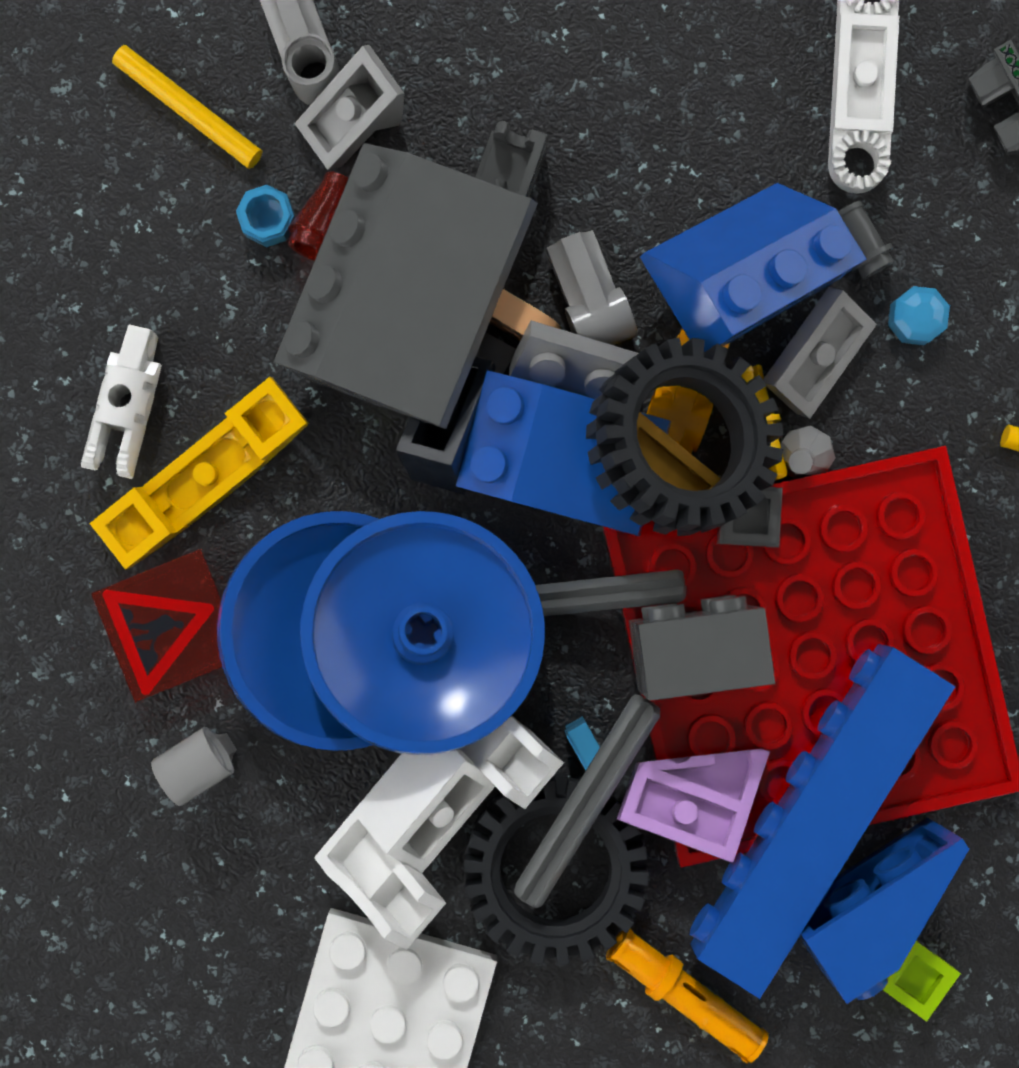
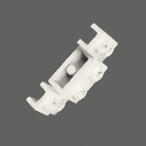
[314,715,564,950]

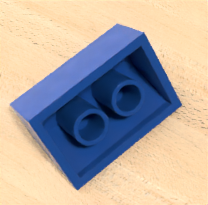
[640,183,867,352]

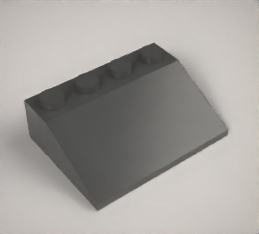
[274,143,538,429]

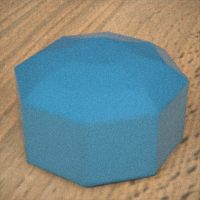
[236,185,297,247]
[888,286,950,345]

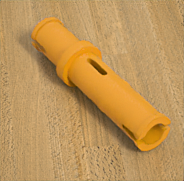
[606,928,769,1064]

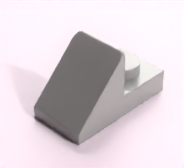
[294,45,405,170]

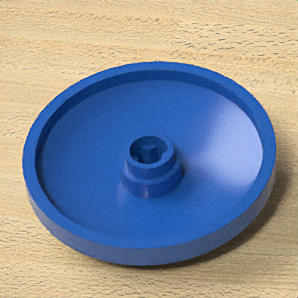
[217,511,379,751]
[300,511,545,755]

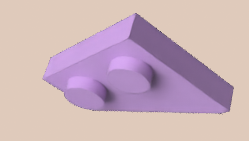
[616,749,770,862]

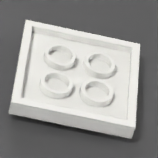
[284,908,497,1068]

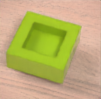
[883,940,961,1022]

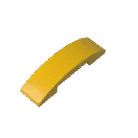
[89,377,309,570]

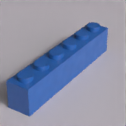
[690,644,956,999]

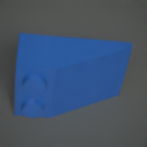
[456,370,671,536]
[799,817,969,1004]

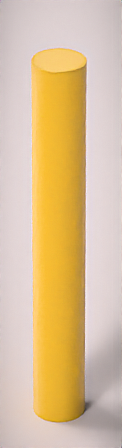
[112,45,263,169]

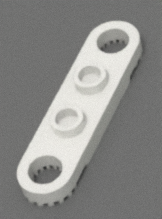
[828,0,900,194]

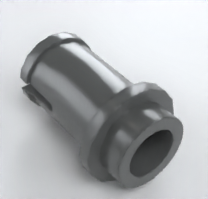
[838,201,894,280]

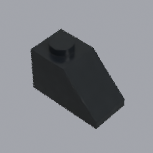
[396,356,495,495]

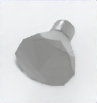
[780,425,836,479]

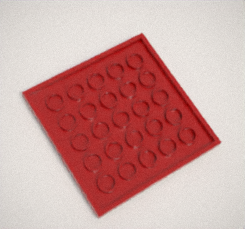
[602,446,1019,867]

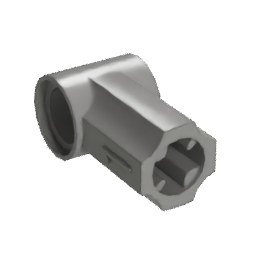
[259,0,341,105]
[546,230,638,345]
[151,727,237,806]

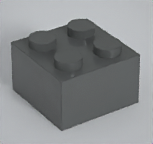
[628,595,775,701]

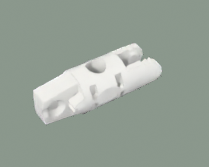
[81,325,162,479]

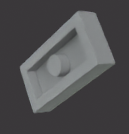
[763,287,877,419]
[509,320,639,399]

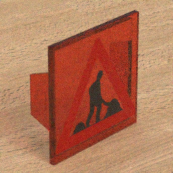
[91,549,222,702]

